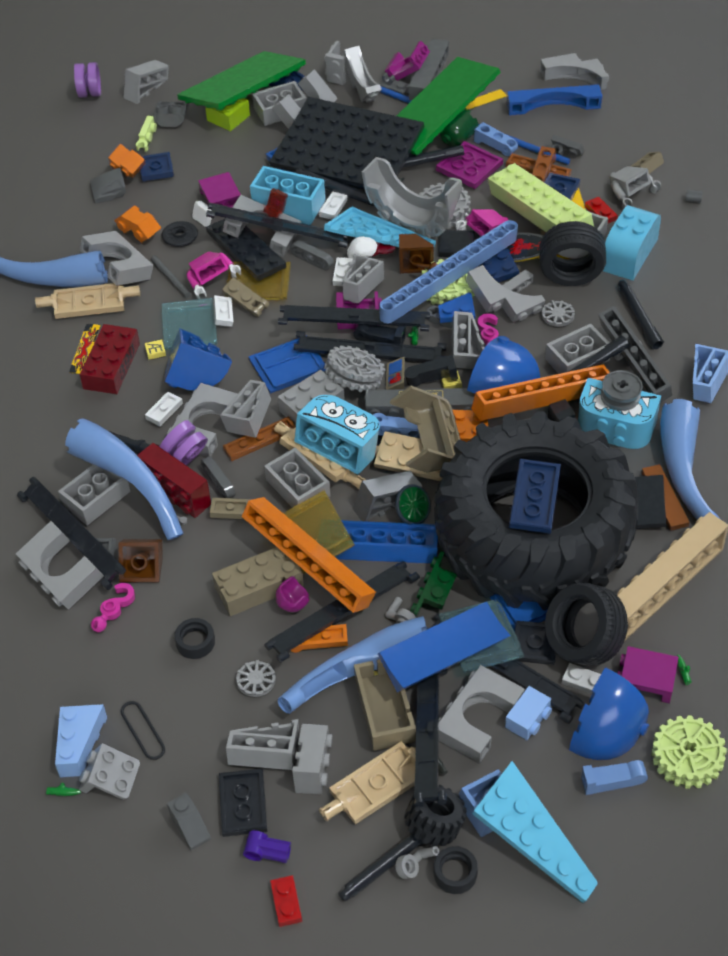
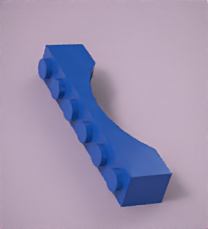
[507,85,602,115]

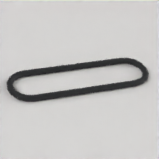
[121,701,166,760]

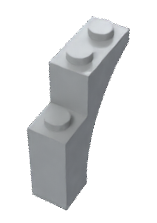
[342,46,381,103]
[540,53,609,90]
[465,265,545,323]

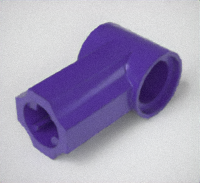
[243,831,291,863]

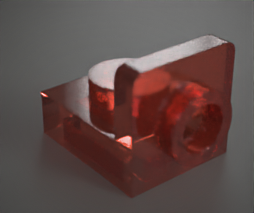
[263,188,288,218]

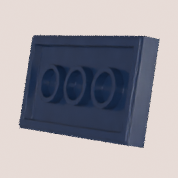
[509,459,561,534]

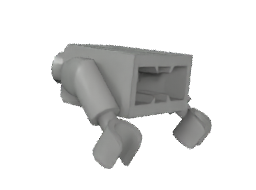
[610,166,661,210]

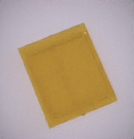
[225,262,291,300]
[284,490,355,574]

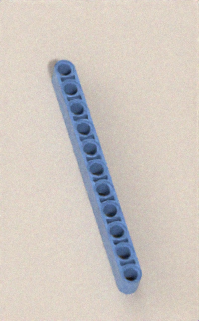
[379,220,518,323]

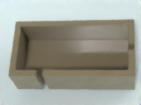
[212,547,304,617]
[354,659,416,751]

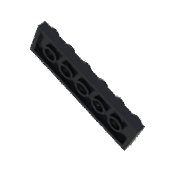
[206,218,287,281]

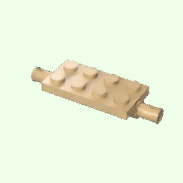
[35,283,141,319]
[274,421,366,489]
[374,431,442,481]
[319,741,416,825]

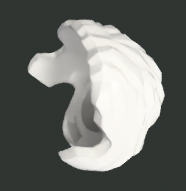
[347,237,377,258]

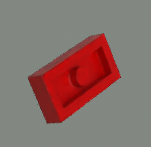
[585,197,618,224]
[270,875,302,927]

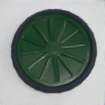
[395,484,431,524]

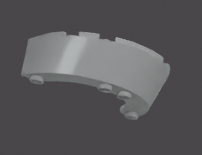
[362,157,462,238]

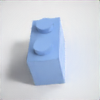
[505,686,552,740]

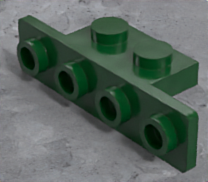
[410,551,457,618]

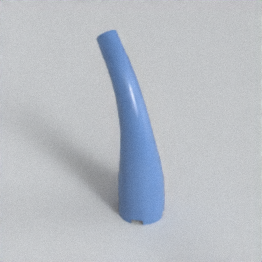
[0,251,108,288]
[660,399,720,520]
[65,419,184,540]
[278,616,427,713]

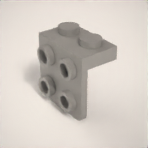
[324,41,346,85]
[79,743,140,800]

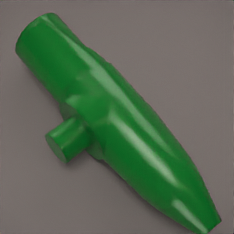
[408,327,418,345]
[677,655,692,685]
[46,783,81,796]

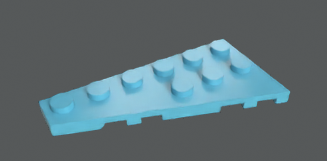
[324,207,436,247]
[472,761,598,903]

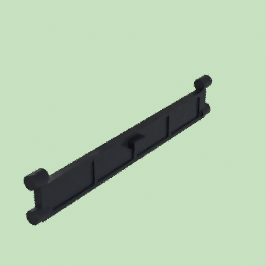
[206,203,348,248]
[278,305,430,332]
[294,331,447,362]
[17,477,126,590]
[264,561,420,663]
[427,613,585,724]
[414,669,447,807]

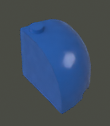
[165,328,232,390]
[467,336,540,393]
[569,667,649,760]

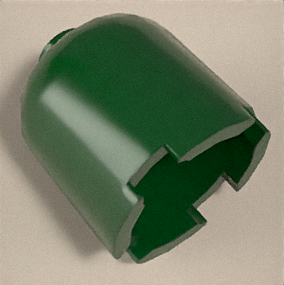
[439,108,479,147]

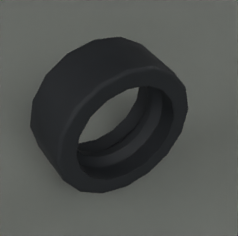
[175,618,215,659]
[434,846,478,894]

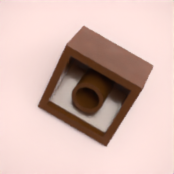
[399,234,434,274]
[118,539,163,582]

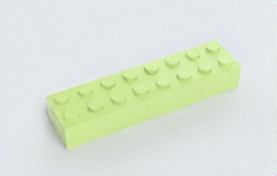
[488,163,594,232]

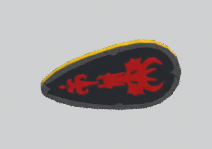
[503,232,543,262]

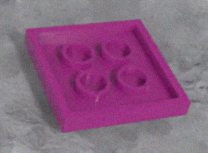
[436,141,503,189]

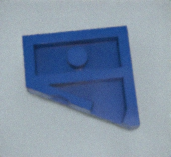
[438,292,475,323]

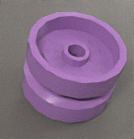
[74,62,101,98]
[160,420,208,465]

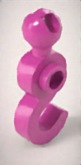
[477,314,499,346]
[91,583,135,633]

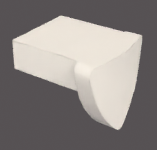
[192,201,211,227]

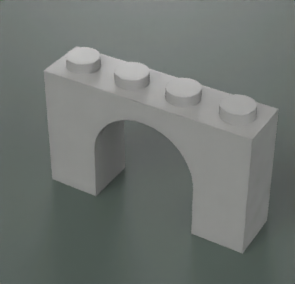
[272,69,338,129]
[223,195,301,258]
[80,231,153,286]
[167,383,238,457]
[16,521,104,610]
[439,665,525,764]

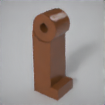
[532,146,556,182]

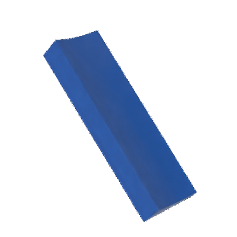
[318,519,438,564]
[378,601,511,693]

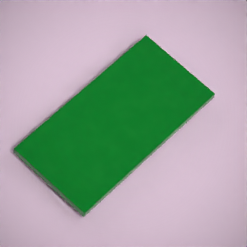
[177,51,306,111]
[397,56,501,155]

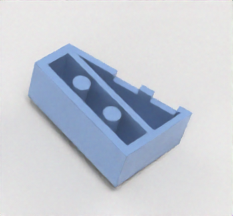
[693,344,728,403]
[55,704,107,777]

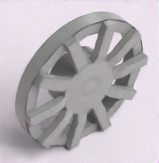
[542,300,575,327]
[236,660,276,697]

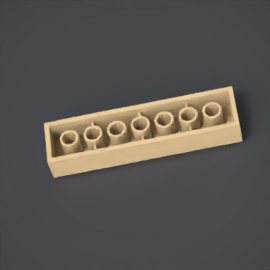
[617,512,728,640]

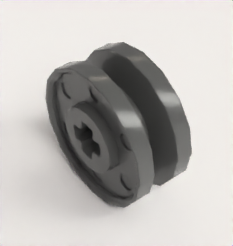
[601,370,642,411]

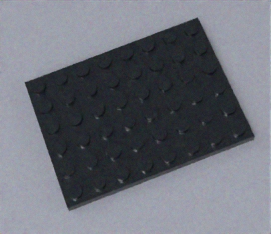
[269,97,424,189]

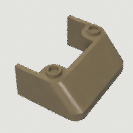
[390,386,461,473]

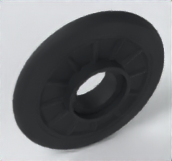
[162,221,198,247]

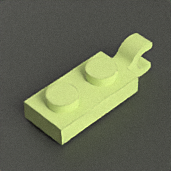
[136,116,157,152]

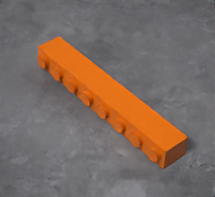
[471,364,610,421]
[241,497,376,613]

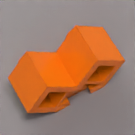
[108,143,145,178]
[114,205,161,243]

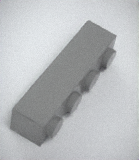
[502,269,533,293]

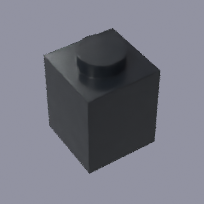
[548,399,576,422]

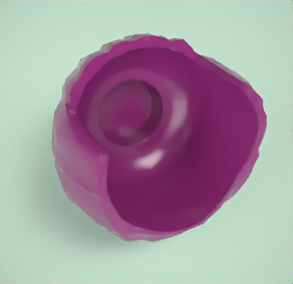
[276,576,310,612]

